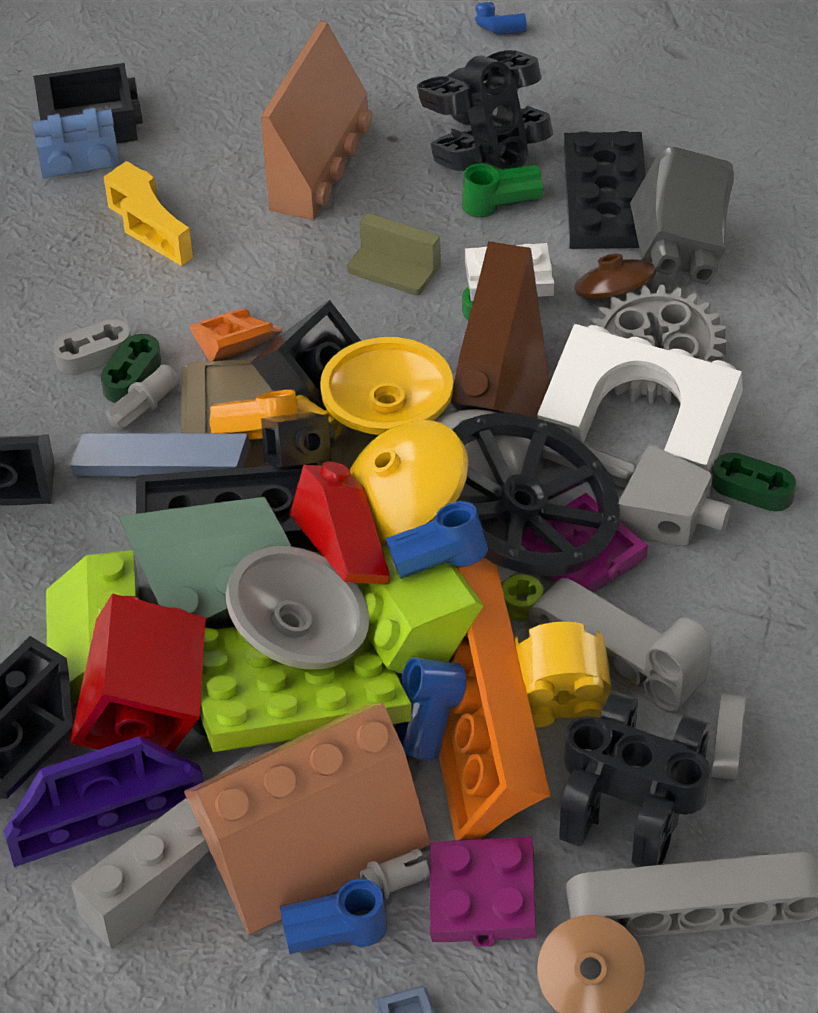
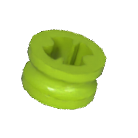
[502,574,544,621]

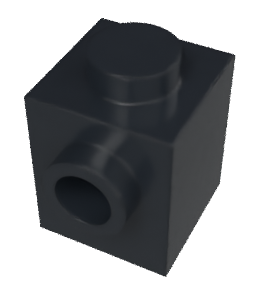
[261,412,335,467]

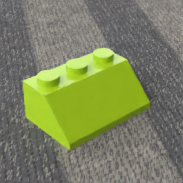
[356,545,484,673]
[46,550,140,704]

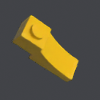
[104,161,193,266]

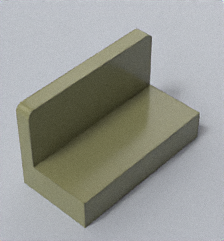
[347,212,441,296]

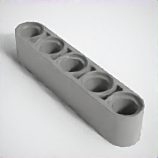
[565,852,818,938]

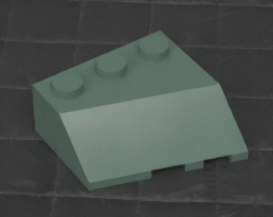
[118,497,292,628]

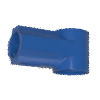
[386,501,488,579]
[397,657,466,761]
[280,879,387,954]

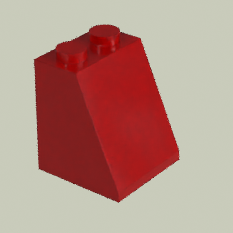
[70,593,206,753]

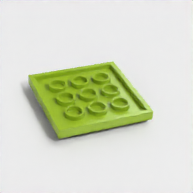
[200,627,412,752]

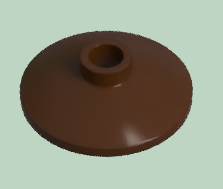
[574,253,656,298]

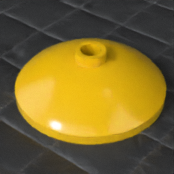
[320,337,453,435]
[350,420,468,545]

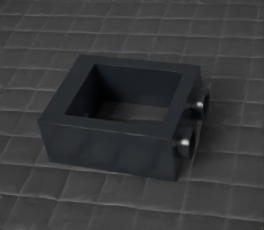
[33,63,143,143]

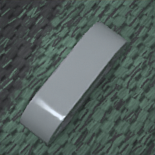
[52,319,131,375]
[711,693,746,780]

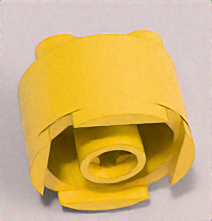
[514,622,612,728]

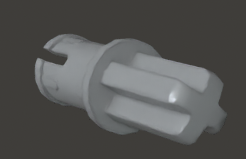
[106,364,180,430]

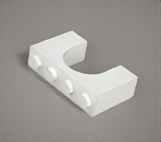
[537,324,743,474]

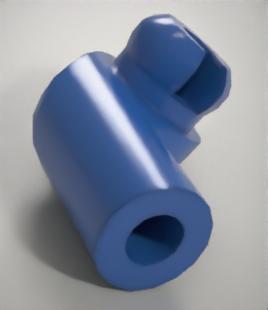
[474,2,527,34]

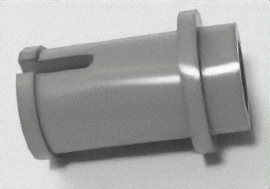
[360,848,430,901]

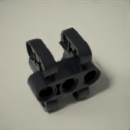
[417,50,553,171]
[559,691,710,867]

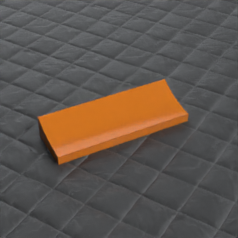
[439,558,551,841]

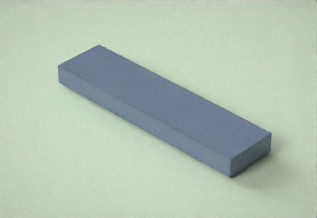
[70,433,251,476]

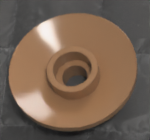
[537,915,645,1013]

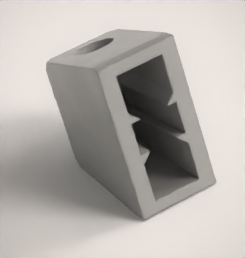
[618,444,731,546]

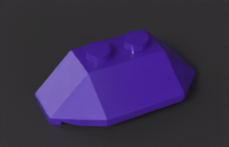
[4,736,204,867]

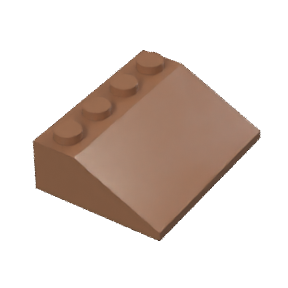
[261,21,372,220]
[184,703,430,935]

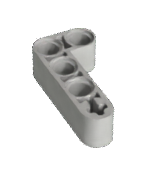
[528,578,711,712]

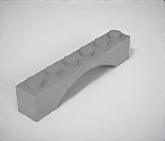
[71,740,291,949]

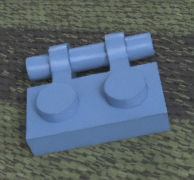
[32,108,120,178]

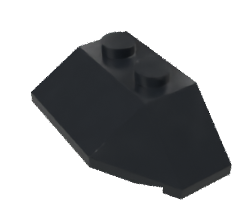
[0,636,74,799]

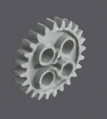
[591,284,727,405]

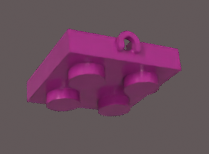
[521,493,648,593]
[430,837,537,947]

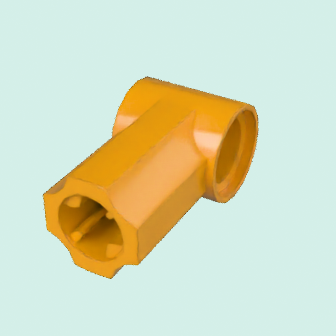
[209,390,299,440]

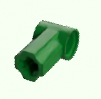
[462,163,543,217]

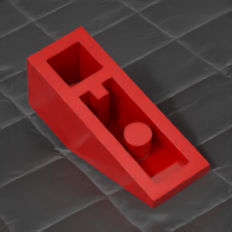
[290,462,390,584]

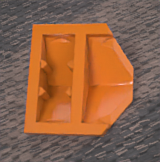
[190,308,283,361]

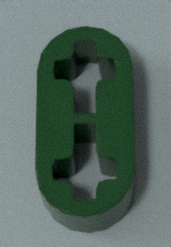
[100,334,161,403]
[712,452,796,512]

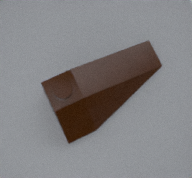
[450,241,550,419]

